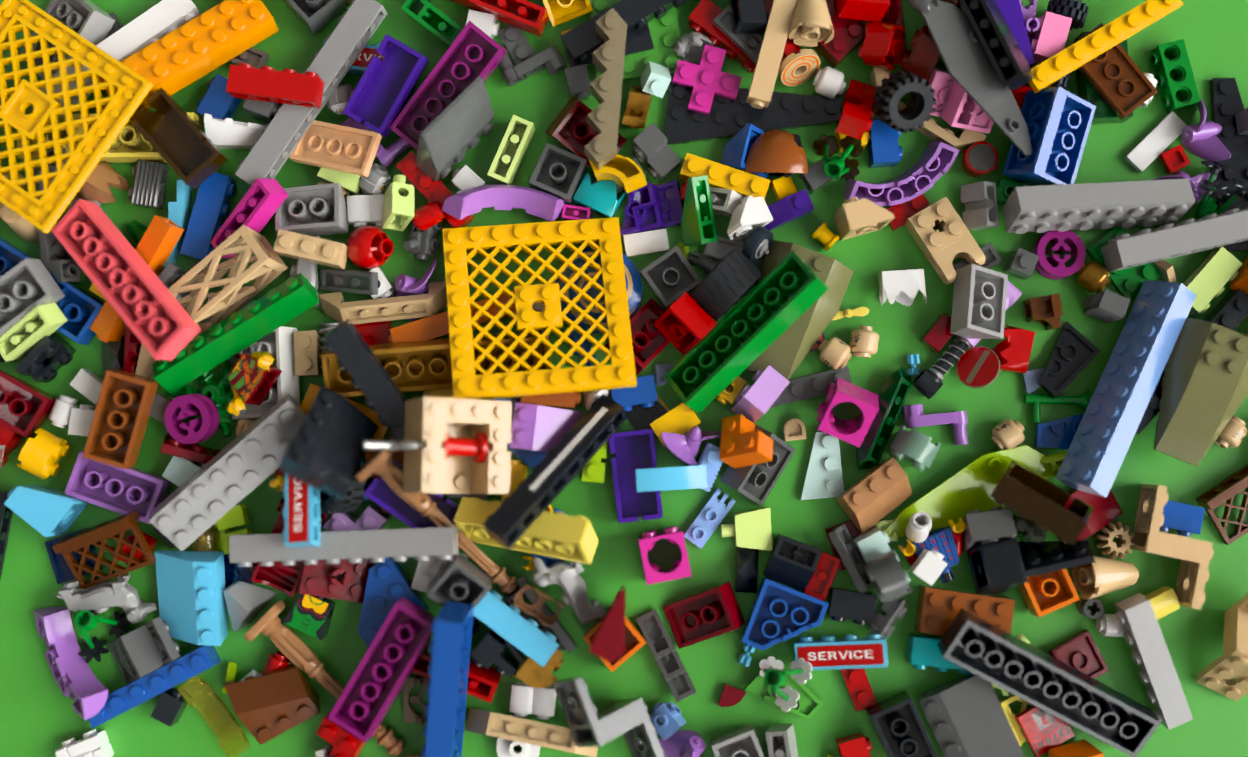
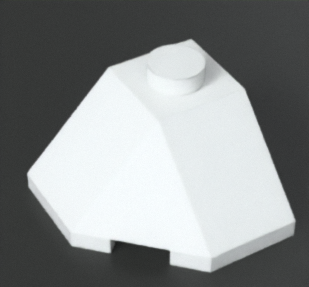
[727,195,773,242]

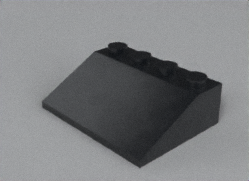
[279,386,379,500]

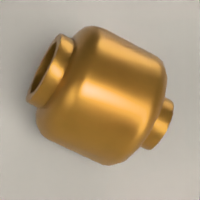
[1076,261,1111,293]

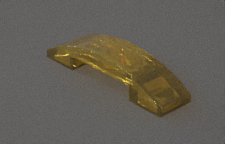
[178,675,250,757]

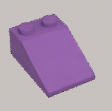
[510,402,583,453]

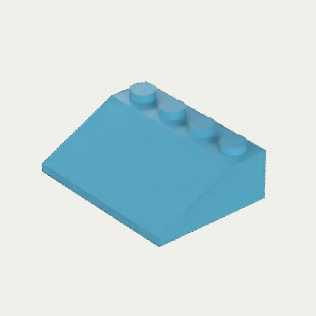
[155,550,228,646]

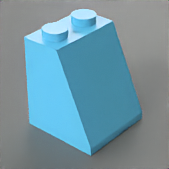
[4,485,89,537]

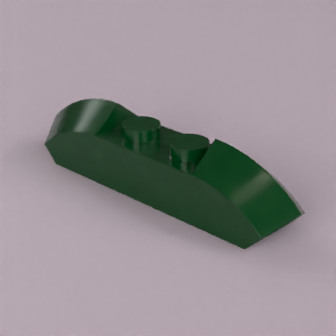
[856,366,912,470]

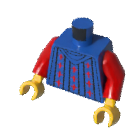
[898,517,966,583]

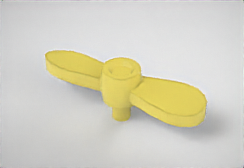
[832,307,869,320]

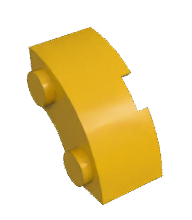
[588,154,647,194]

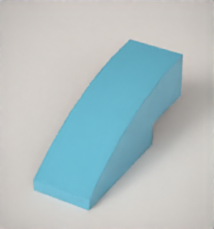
[636,465,708,492]

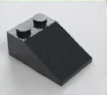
[865,691,938,757]

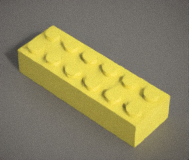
[454,497,598,565]

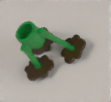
[813,135,864,181]

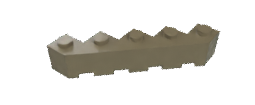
[584,8,627,170]

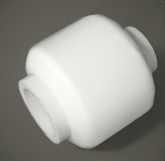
[812,66,847,99]

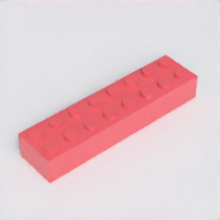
[51,199,201,361]

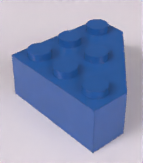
[358,557,430,648]
[739,576,829,651]

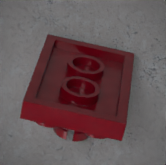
[298,558,374,603]

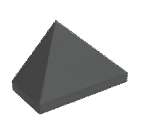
[102,336,125,380]

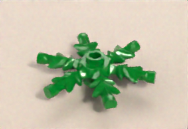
[171,364,247,438]

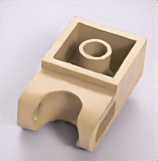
[905,197,985,285]

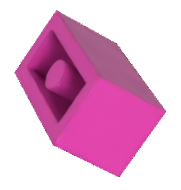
[561,204,591,220]

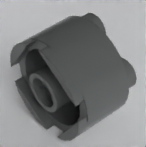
[864,550,912,603]

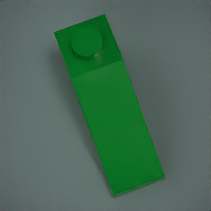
[401,0,463,46]
[681,175,718,246]

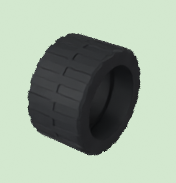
[690,248,763,321]

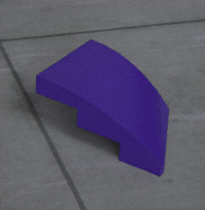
[620,180,684,236]

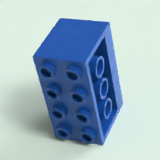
[1002,86,1096,186]

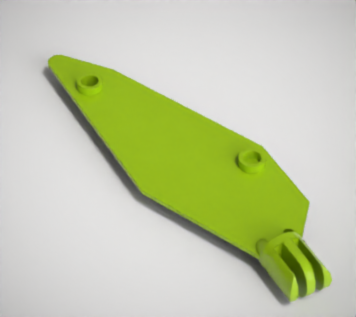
[884,445,1067,538]

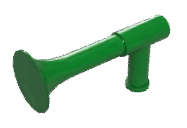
[1024,390,1090,424]

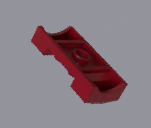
[250,498,329,597]

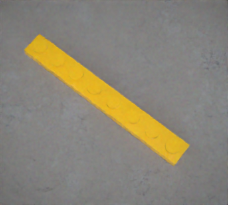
[1028,0,1183,93]

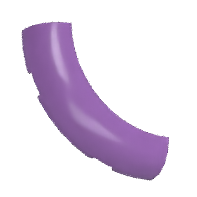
[844,141,959,206]
[442,184,564,222]
[34,606,108,720]

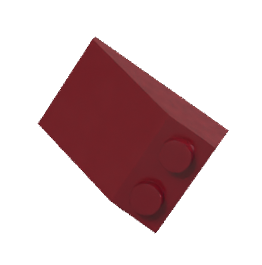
[545,98,627,169]
[604,298,669,376]
[0,370,57,438]
[1064,489,1123,541]
[663,582,746,649]
[588,585,626,664]

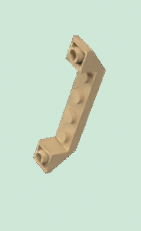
[869,67,986,149]
[319,281,448,324]
[465,708,599,757]

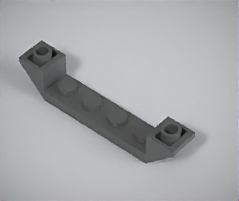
[33,147,81,282]

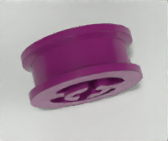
[1031,230,1086,280]
[165,394,220,444]

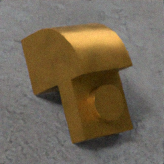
[622,85,652,129]
[513,649,564,688]

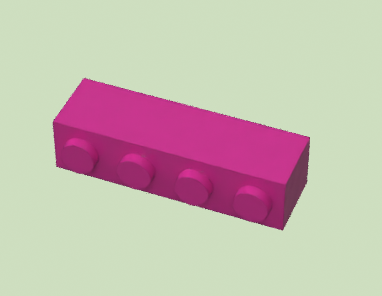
[210,178,288,258]

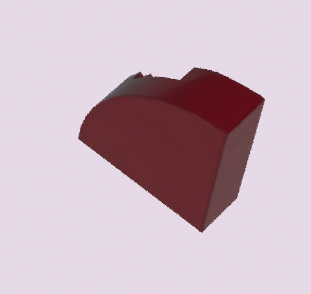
[718,683,746,707]

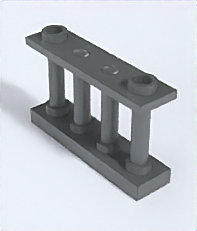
[501,574,577,664]

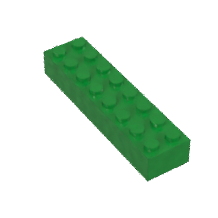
[664,251,829,413]

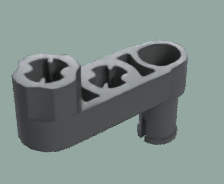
[498,46,567,86]

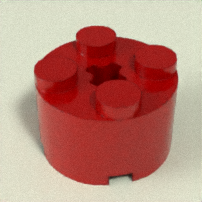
[858,22,905,70]

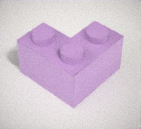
[731,365,790,423]
[324,505,391,532]

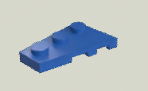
[1034,413,1084,450]

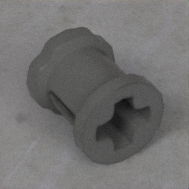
[1077,599,1104,619]

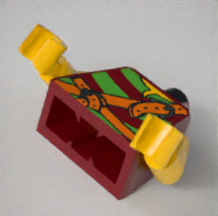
[227,351,282,416]

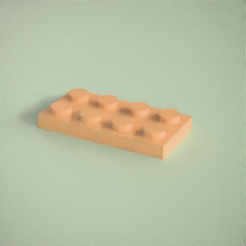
[289,120,382,177]

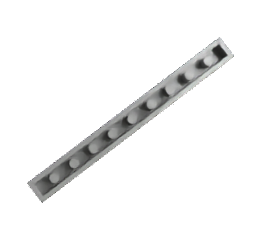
[235,0,388,186]
[229,527,459,567]

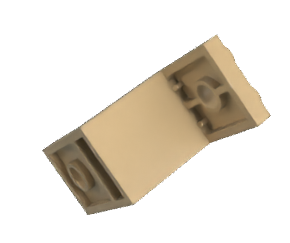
[1129,484,1214,610]
[1196,593,1248,701]

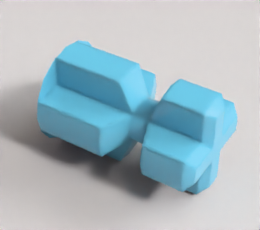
[906,354,920,376]
[737,643,756,667]

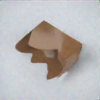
[76,161,129,203]
[514,582,564,626]

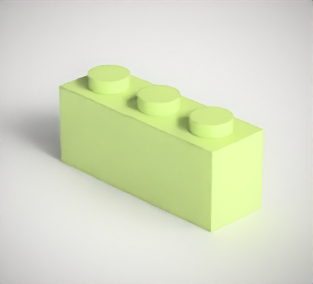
[487,114,535,185]
[1183,246,1242,315]
[0,302,68,362]

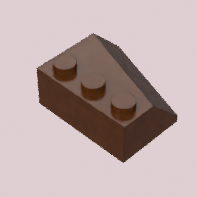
[224,666,320,745]

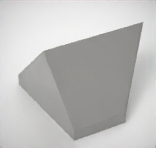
[223,581,278,631]

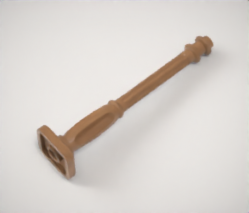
[354,437,517,594]
[243,600,405,757]

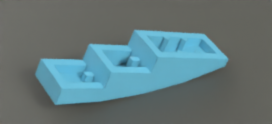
[162,180,192,269]

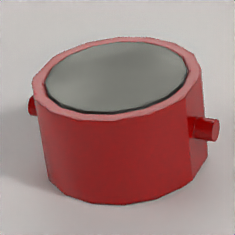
[961,141,998,178]

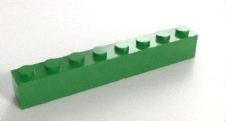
[152,273,319,394]

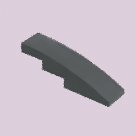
[636,609,697,703]

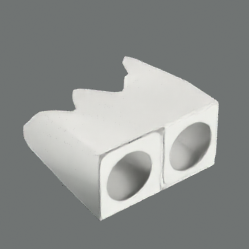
[878,269,927,306]

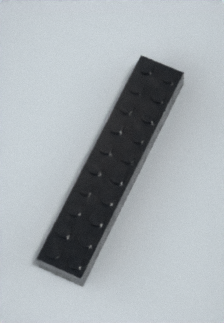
[937,608,1161,757]

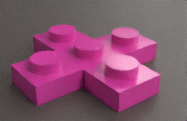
[672,44,742,115]

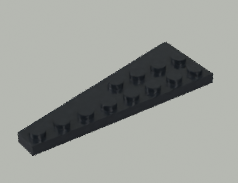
[1209,78,1248,252]
[664,81,843,145]

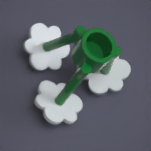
[759,656,812,712]

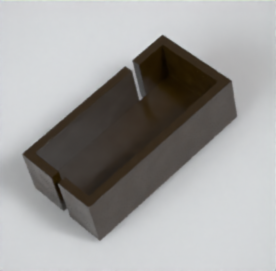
[129,88,228,189]
[991,460,1094,545]

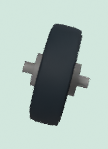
[742,227,773,266]

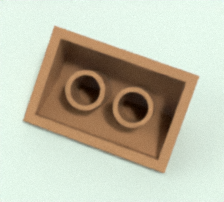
[835,457,913,534]

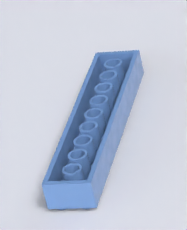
[1055,280,1196,498]

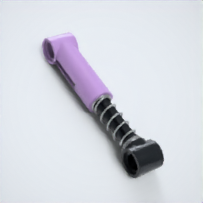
[912,281,1022,399]

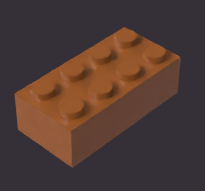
[82,368,159,470]
[914,585,1015,636]

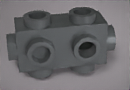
[404,209,443,261]

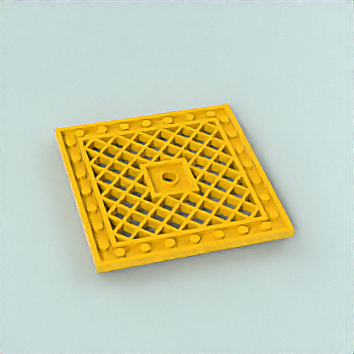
[0,0,153,234]
[442,217,637,400]

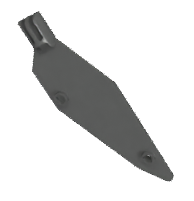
[906,0,1033,156]

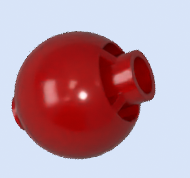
[346,225,394,270]

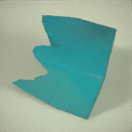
[573,172,626,218]

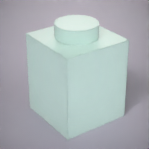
[640,61,671,98]

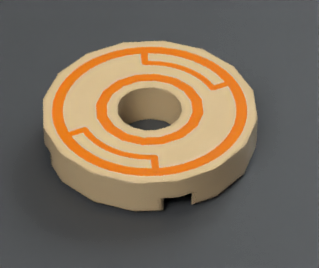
[778,49,821,86]

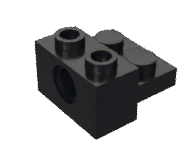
[14,332,76,383]
[470,630,520,677]

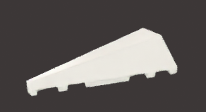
[204,114,265,149]

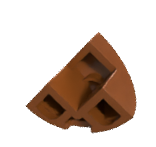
[745,129,808,173]

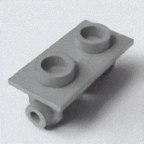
[868,597,908,638]

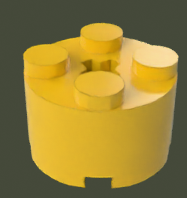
[17,428,71,480]

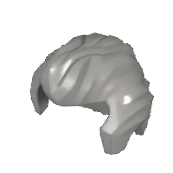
[674,32,713,64]

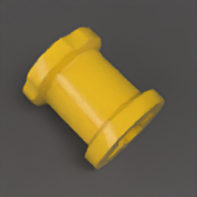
[811,222,840,251]

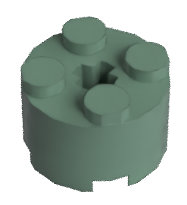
[889,425,941,472]

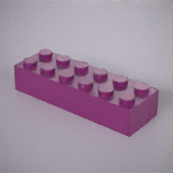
[389,21,508,150]
[328,597,436,743]

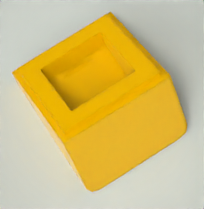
[770,176,798,201]

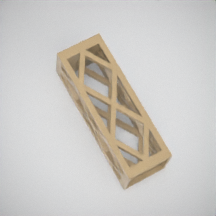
[168,225,288,339]

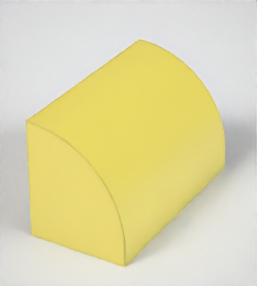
[1145,586,1180,620]

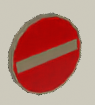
[956,346,1000,389]

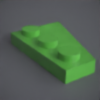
[744,656,824,720]

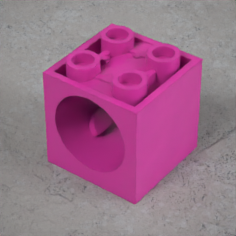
[816,377,879,447]
[638,526,692,585]

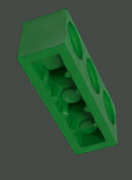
[1150,39,1201,114]

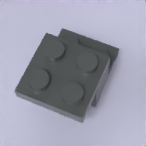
[108,617,180,685]

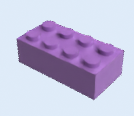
[64,451,172,524]

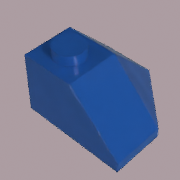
[721,124,769,179]

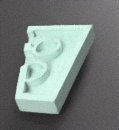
[800,432,844,500]

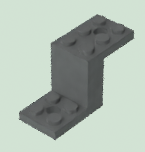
[553,677,665,757]

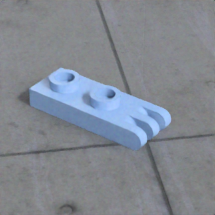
[684,488,736,549]

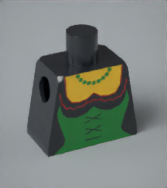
[283,594,335,640]

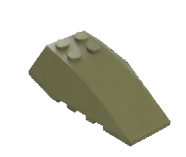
[745,240,854,380]
[1153,317,1248,466]

